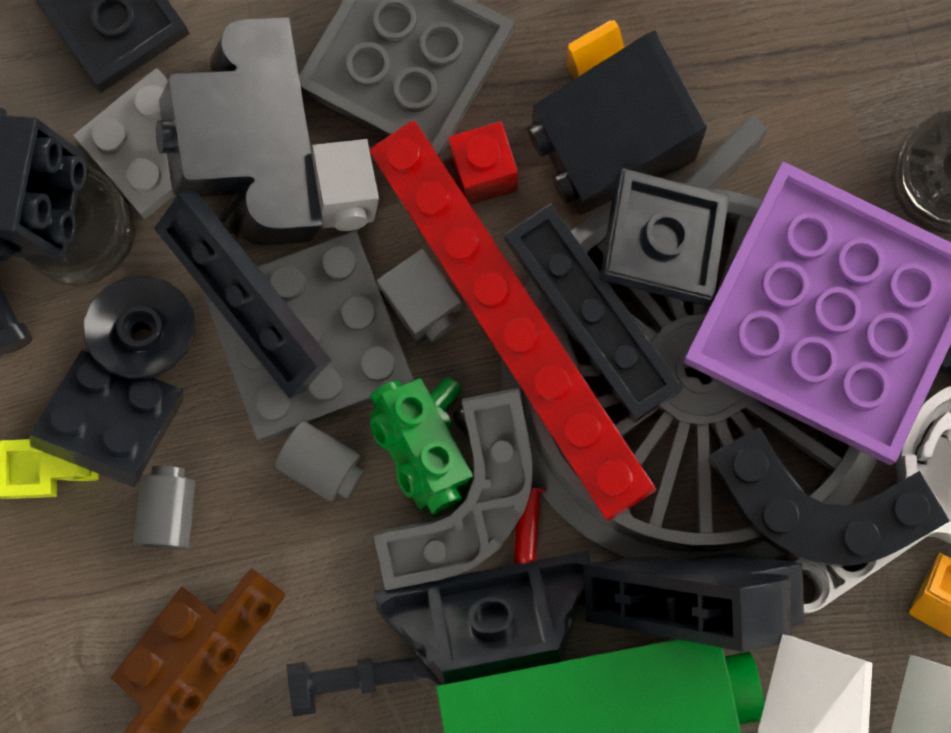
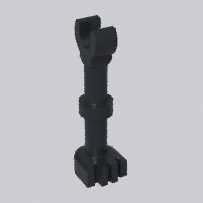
[286,656,444,717]

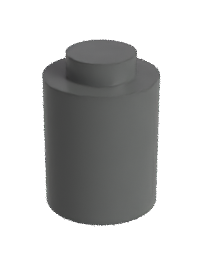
[275,421,366,504]
[132,465,196,550]

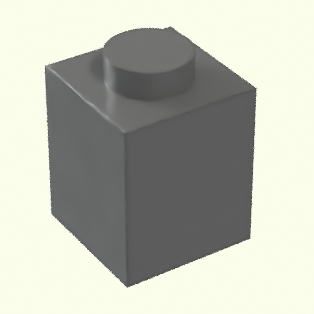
[377,248,462,345]

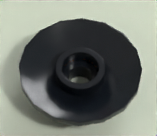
[84,276,195,379]

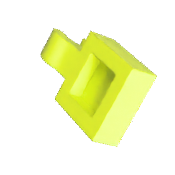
[0,439,99,499]

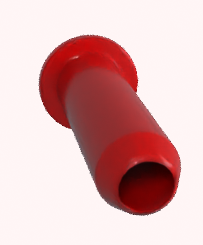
[514,488,546,564]

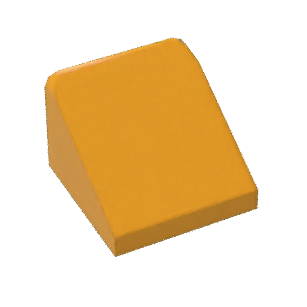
[566,20,625,79]
[909,552,951,637]

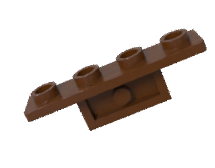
[110,568,285,733]

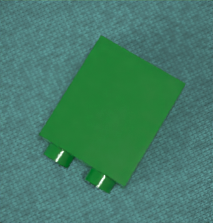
[436,639,765,733]

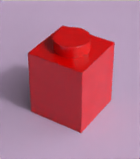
[448,121,518,205]

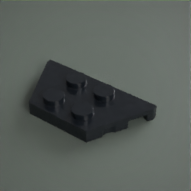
[374,551,591,685]

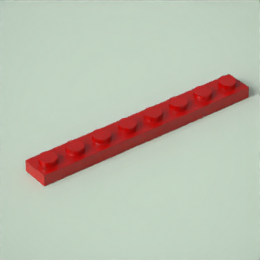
[369,119,657,522]

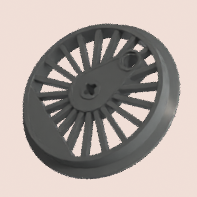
[501,189,878,562]

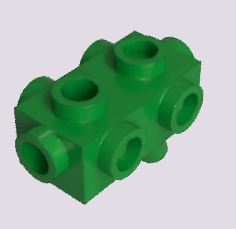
[370,377,473,515]

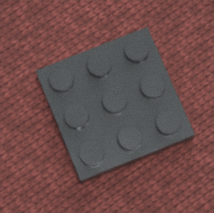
[299,0,515,158]
[201,230,414,444]

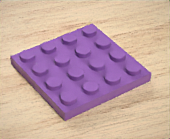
[682,161,951,466]

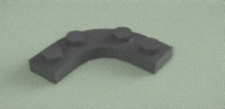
[373,388,532,591]

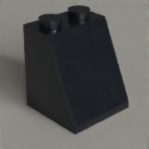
[527,30,708,216]

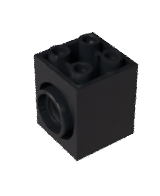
[0,115,87,262]

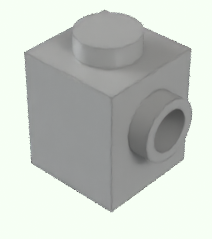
[311,139,379,231]

